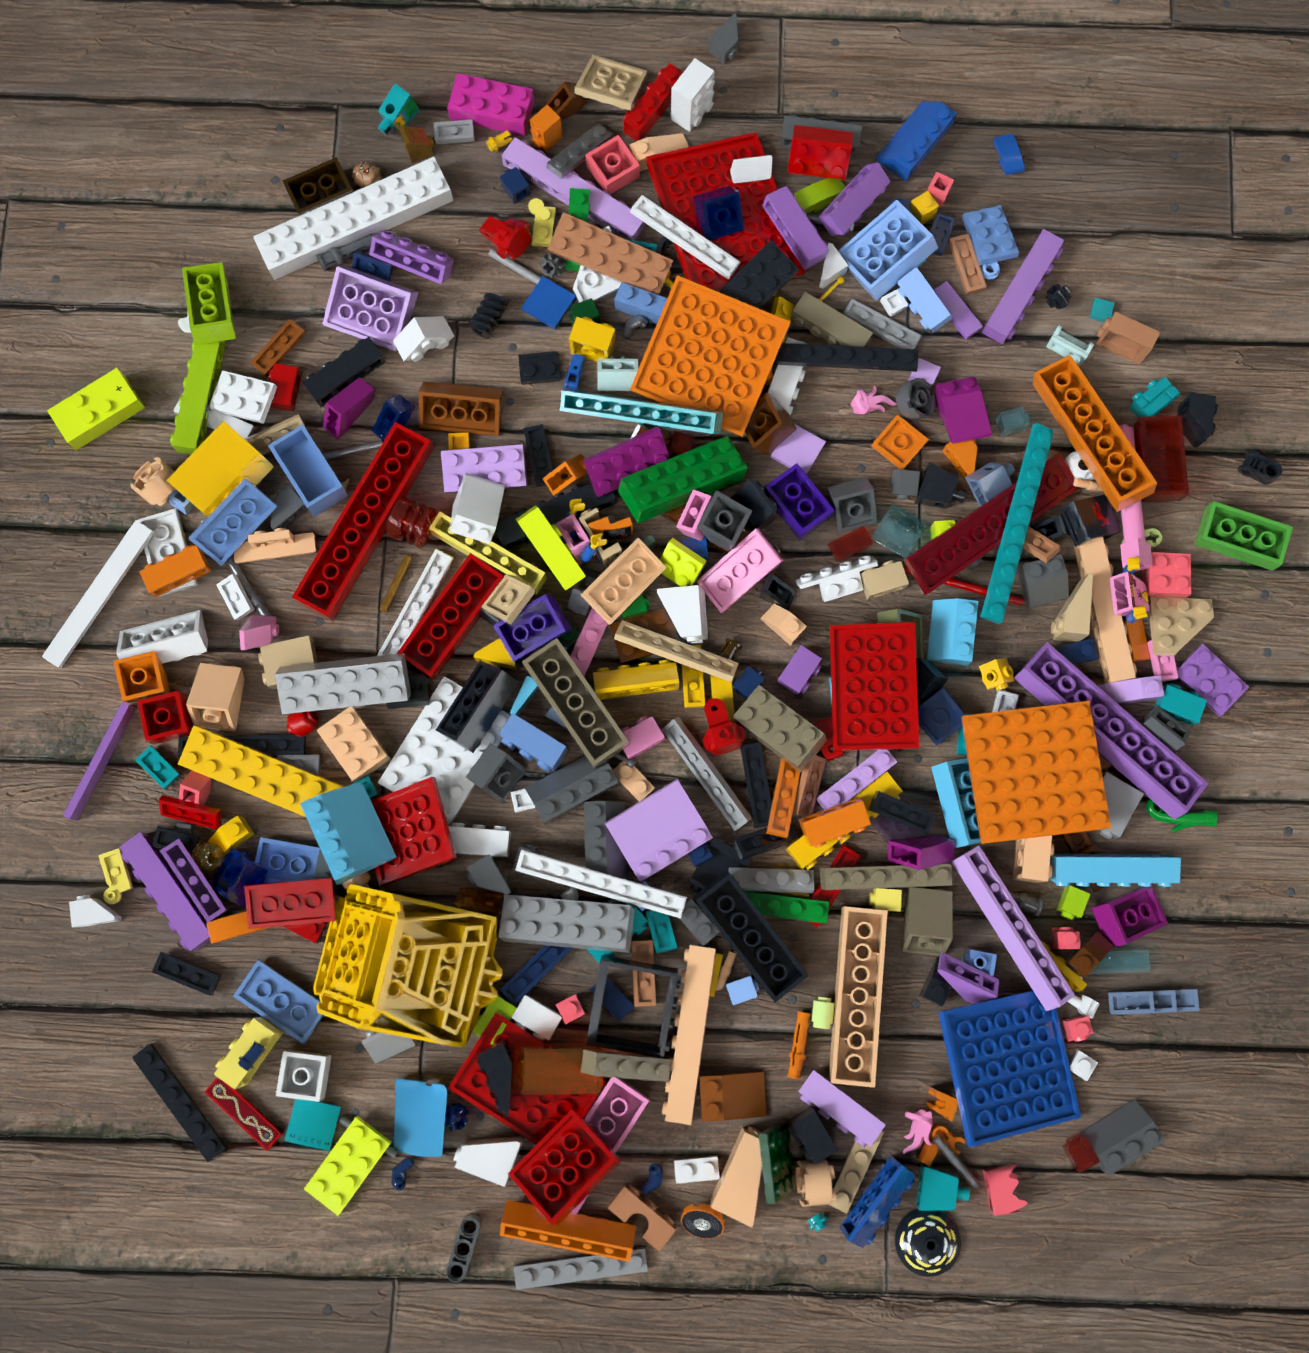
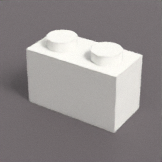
[512,994,562,1041]

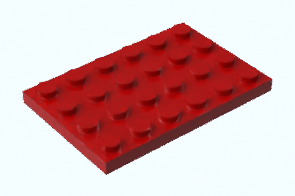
[830,622,920,751]
[448,1012,605,1145]

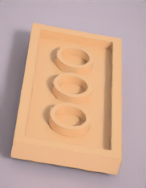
[580,538,667,625]

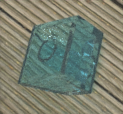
[871,504,927,558]

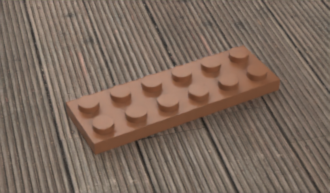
[547,212,673,295]

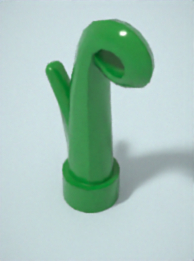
[1146,799,1217,833]

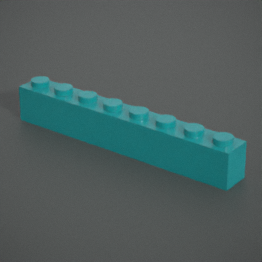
[560,390,723,434]

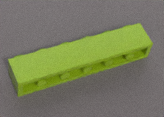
[170,340,226,454]

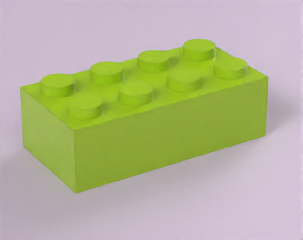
[182,262,236,345]

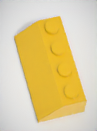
[593,660,679,700]

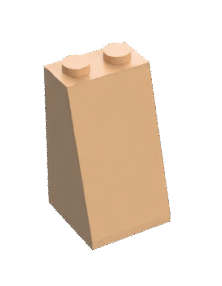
[710,1126,762,1228]

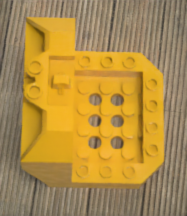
[313,884,503,1048]

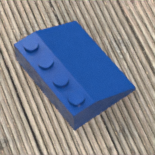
[839,1156,915,1248]

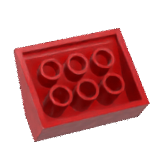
[508,1109,622,1226]

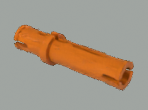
[787,1012,811,1079]

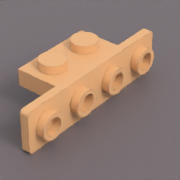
[234,528,317,564]

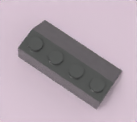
[525,756,619,825]
[584,801,629,880]

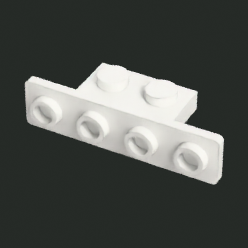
[795,556,878,602]

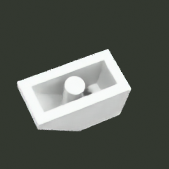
[69,895,122,928]

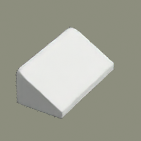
[730,155,772,183]

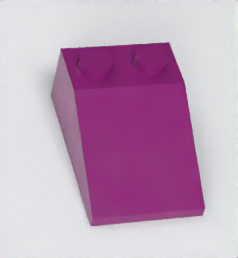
[935,376,992,444]
[1091,884,1168,947]

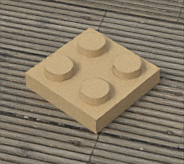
[482,574,536,625]

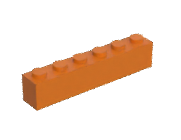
[499,1200,636,1262]

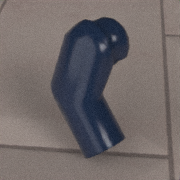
[391,1156,415,1191]
[640,1163,663,1196]

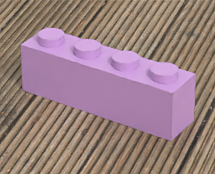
[816,750,897,810]
[798,1070,886,1147]

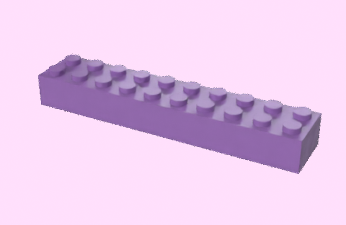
[1014,642,1208,820]

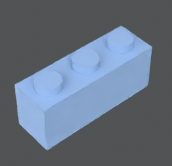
[897,267,953,333]

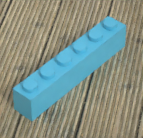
[1048,854,1181,887]

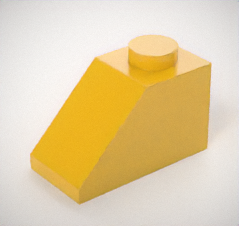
[208,815,255,859]

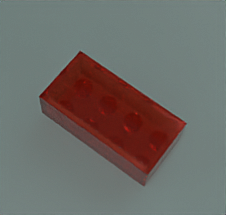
[1133,415,1189,502]

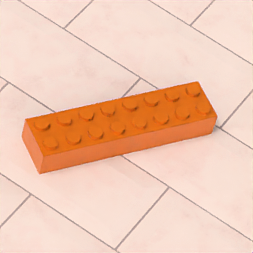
[1033,355,1157,512]

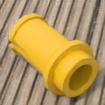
[486,130,512,152]

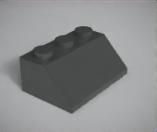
[1079,1099,1165,1175]

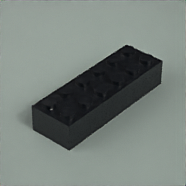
[693,871,809,1003]

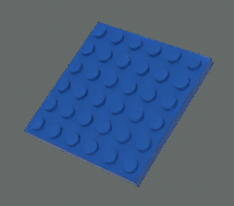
[938,990,1082,1147]

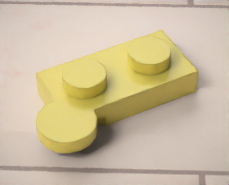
[528,198,556,247]
[98,848,134,904]

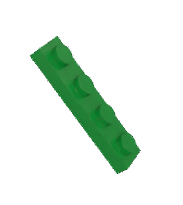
[565,188,590,271]
[745,892,829,924]

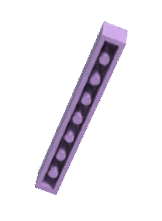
[502,138,646,241]
[952,845,1075,1011]

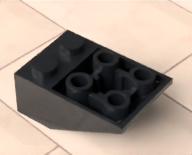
[476,1039,513,1117]

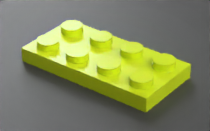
[304,1116,392,1216]

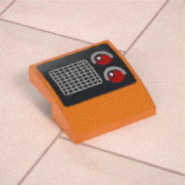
[588,517,633,540]

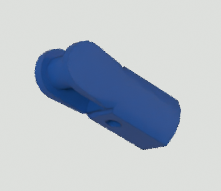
[564,354,586,390]

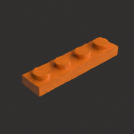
[766,758,800,838]

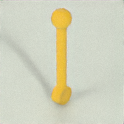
[817,276,845,301]

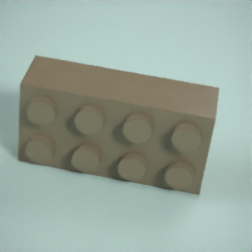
[733,685,827,773]

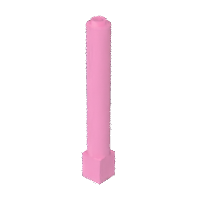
[1119,424,1153,572]

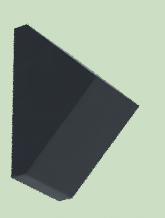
[759,573,796,610]
[916,658,948,701]

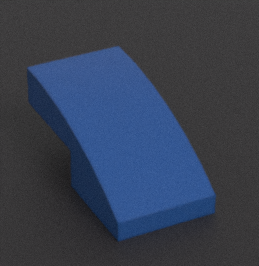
[993,133,1025,175]

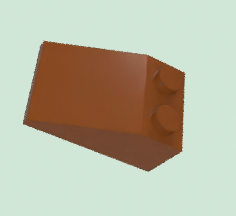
[699,1071,766,1122]

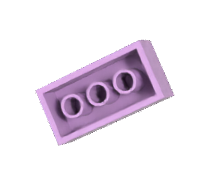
[441,444,528,493]

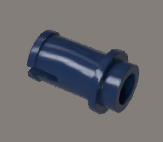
[238,1041,266,1071]

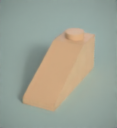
[629,133,689,172]

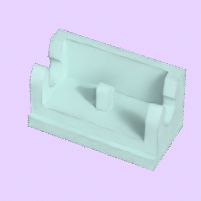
[1046,325,1094,366]

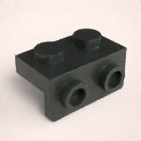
[386,673,429,709]

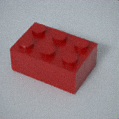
[787,125,853,180]

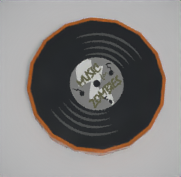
[681,1204,725,1239]

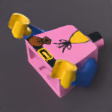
[556,499,607,564]
[1109,557,1150,623]

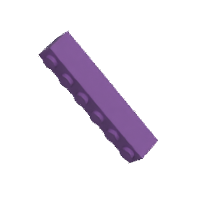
[982,229,1064,345]
[119,832,210,951]

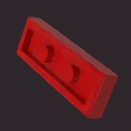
[159,795,222,830]

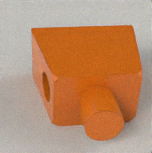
[543,454,588,496]

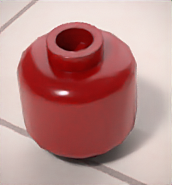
[286,711,319,737]

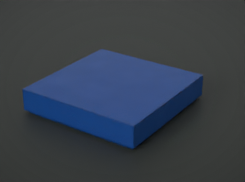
[521,276,576,330]

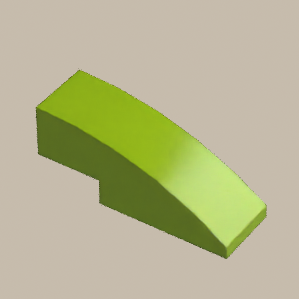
[794,178,845,214]

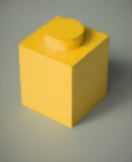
[910,191,939,225]

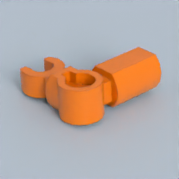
[917,1124,966,1167]

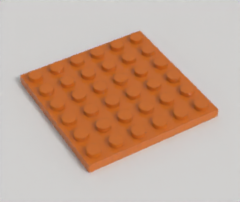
[630,275,791,437]
[961,701,1111,844]

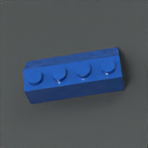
[875,101,957,182]

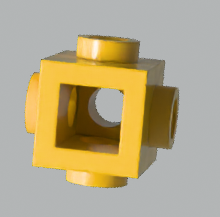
[979,658,1015,691]

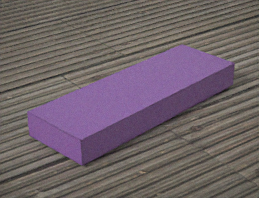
[933,281,983,340]

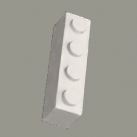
[768,337,807,416]
[448,823,511,858]

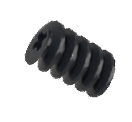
[469,293,508,339]

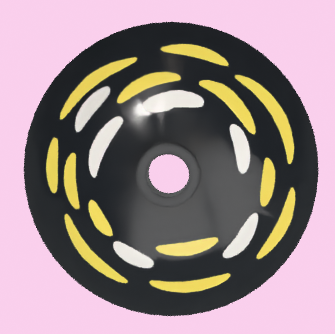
[894,1208,961,1277]

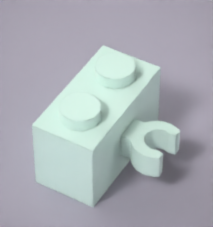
[597,356,638,391]

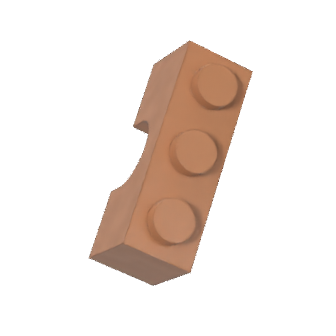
[608,1184,676,1252]

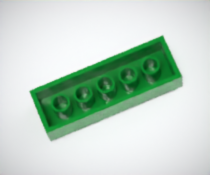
[618,436,748,524]

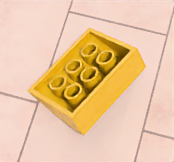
[166,421,274,517]

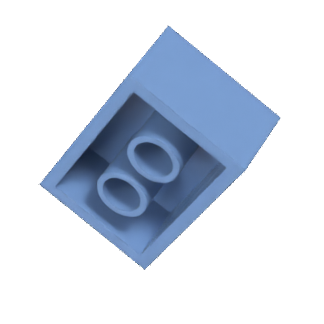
[499,713,568,773]

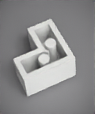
[393,316,454,362]

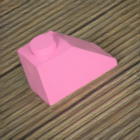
[239,615,279,650]

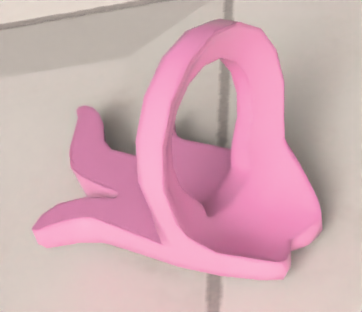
[850,386,897,414]
[903,1109,933,1154]

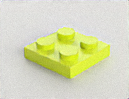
[660,538,706,587]

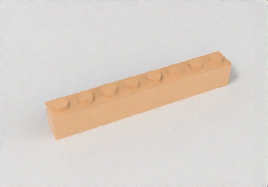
[1072,537,1137,684]
[662,945,716,1125]

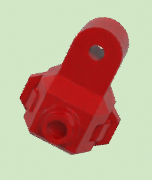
[479,216,532,260]
[702,698,746,756]

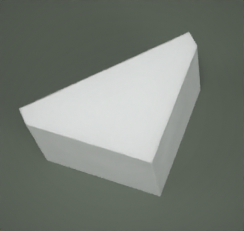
[819,243,848,288]

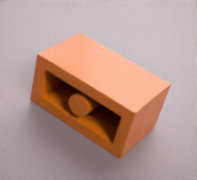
[530,105,563,152]

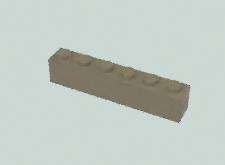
[820,864,953,890]

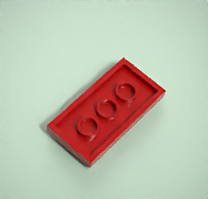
[244,877,337,929]

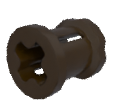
[717,638,743,660]

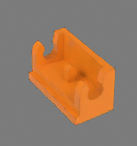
[926,1087,958,1121]

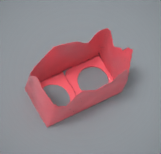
[983,1163,1028,1216]

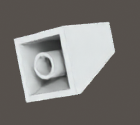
[450,473,505,544]
[657,585,708,644]
[453,1136,524,1187]

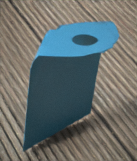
[393,1078,447,1157]

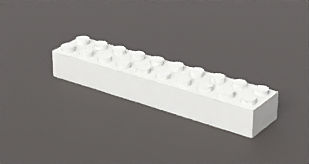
[253,157,453,280]

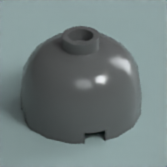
[896,378,936,420]

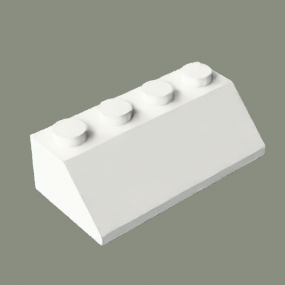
[116,610,208,664]

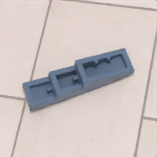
[1108,989,1200,1015]

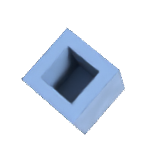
[725,976,760,1005]

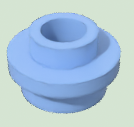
[980,262,1000,280]

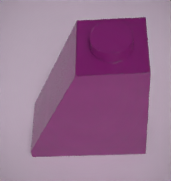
[323,377,375,439]
[888,836,955,870]

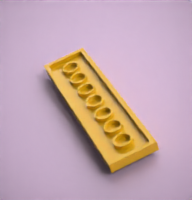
[178,725,345,817]

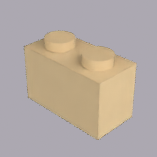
[860,560,909,600]

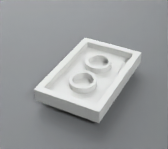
[208,370,277,424]

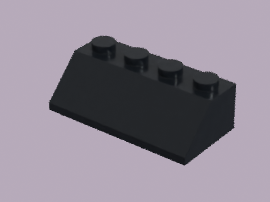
[435,660,519,753]

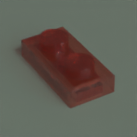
[827,526,873,563]

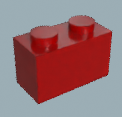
[268,363,302,412]

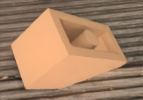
[760,604,807,646]

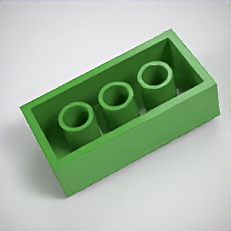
[1194,501,1293,571]

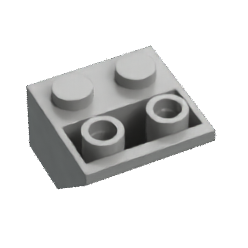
[362,1031,419,1064]

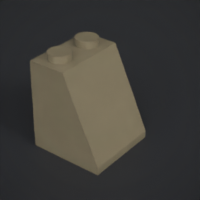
[902,887,953,956]

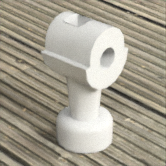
[1064,995,1100,1019]

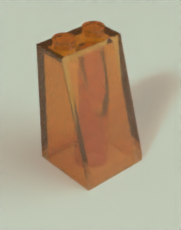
[512,1044,603,1095]

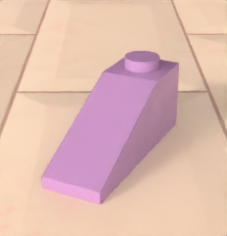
[1097,675,1164,704]

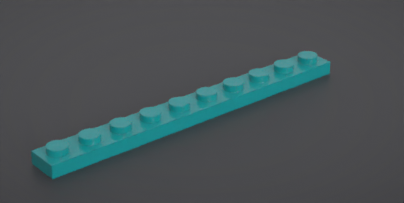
[980,423,1054,624]

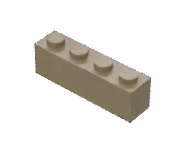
[791,292,873,347]
[581,1049,671,1082]

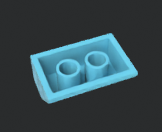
[926,598,978,666]

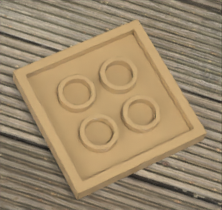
[574,55,648,110]

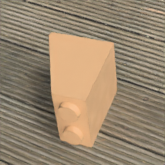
[186,663,245,732]

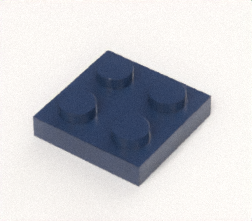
[918,688,966,746]

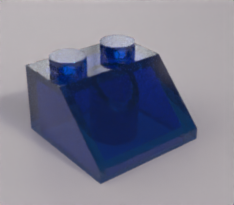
[693,185,744,241]
[209,847,269,908]

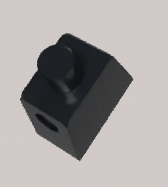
[914,462,966,509]

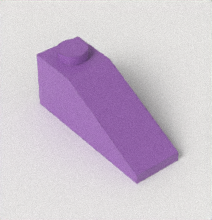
[938,952,999,1004]

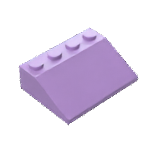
[322,266,419,351]
[605,779,713,882]

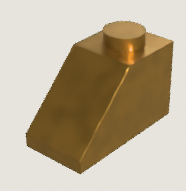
[399,125,435,163]

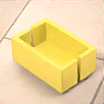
[214,1017,284,1089]

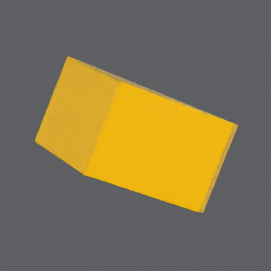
[474,638,517,670]

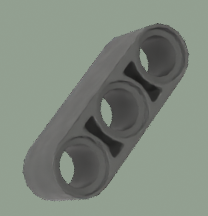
[446,1213,482,1283]

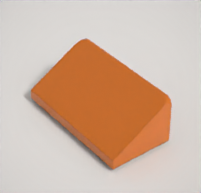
[1123,619,1151,663]

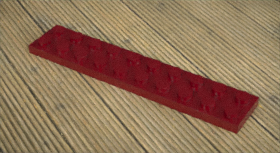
[903,453,1080,595]

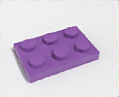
[1177,644,1249,717]

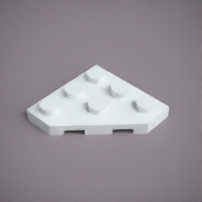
[573,226,621,303]

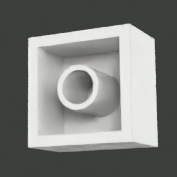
[276,1050,332,1102]

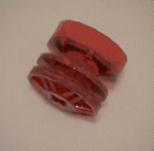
[387,496,436,549]

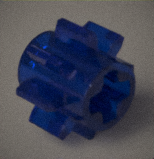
[445,1102,469,1131]

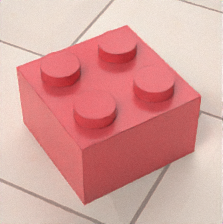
[585,135,640,195]
[1142,552,1191,598]

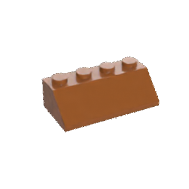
[419,381,503,436]

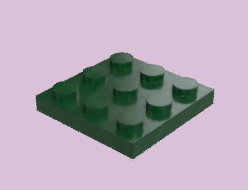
[758,1124,796,1204]

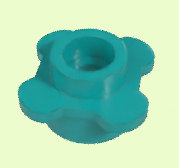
[808,1212,829,1232]

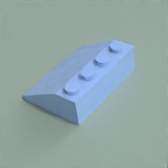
[838,200,938,301]

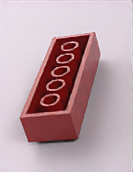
[397,553,504,681]

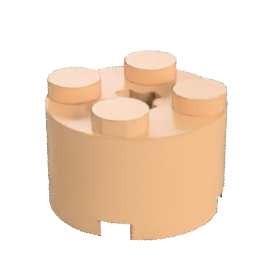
[130,457,176,506]
[796,1159,836,1207]

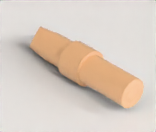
[1073,478,1103,492]
[716,951,737,990]

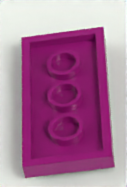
[583,426,670,497]

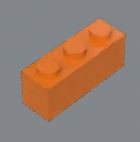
[139,545,212,598]
[799,798,871,848]

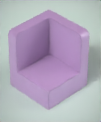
[908,358,941,385]

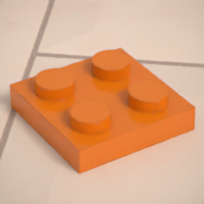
[871,414,929,470]

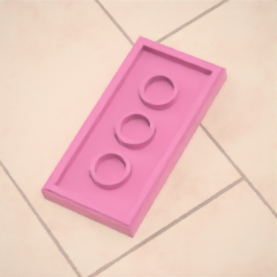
[696,528,784,613]

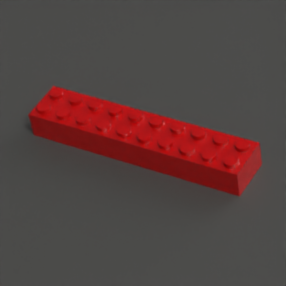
[292,422,434,621]

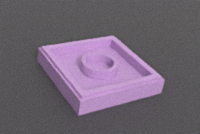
[771,424,826,475]

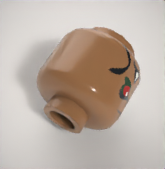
[352,161,383,188]

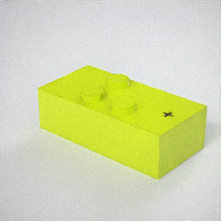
[47,368,145,450]
[516,505,586,591]

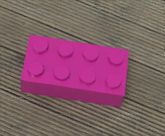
[447,73,534,136]

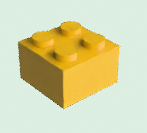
[569,317,616,362]

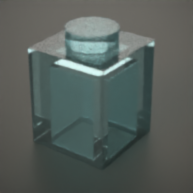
[996,406,1030,438]

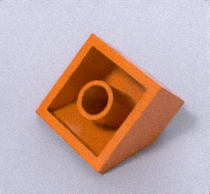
[113,651,171,703]

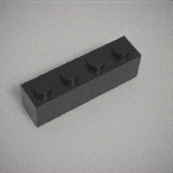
[303,337,386,408]

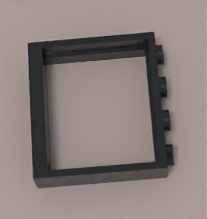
[586,955,682,1058]

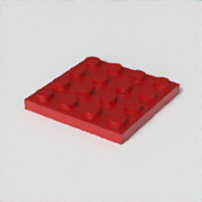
[371,777,457,886]

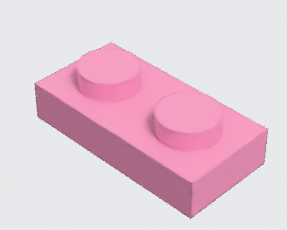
[1147,640,1178,682]

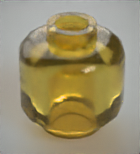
[192,842,224,871]

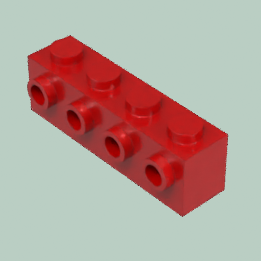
[623,63,684,141]

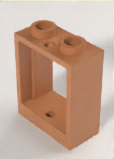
[1096,312,1160,364]

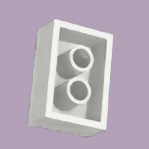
[671,58,715,132]

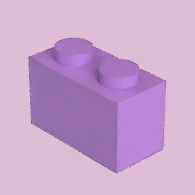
[777,645,822,696]

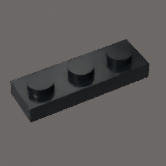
[523,424,553,487]
[868,790,936,835]
[732,823,798,860]
[152,952,221,996]

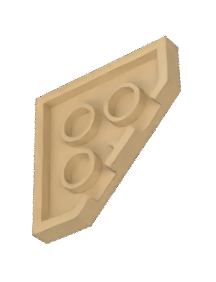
[1149,596,1214,656]

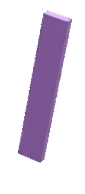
[63,702,136,821]

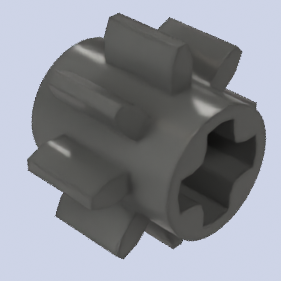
[539,253,566,278]

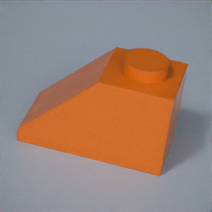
[942,439,977,482]

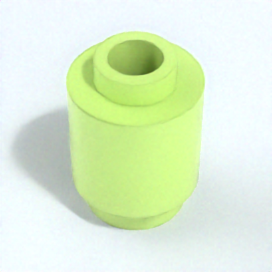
[812,997,835,1029]

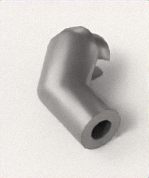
[621,315,648,340]

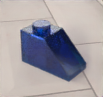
[372,394,415,441]

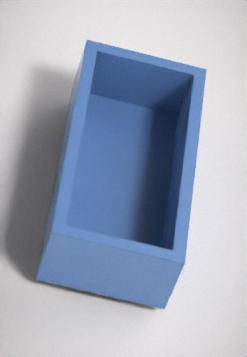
[268,424,349,517]

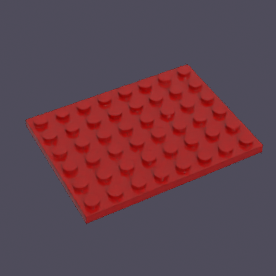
[645,132,806,292]

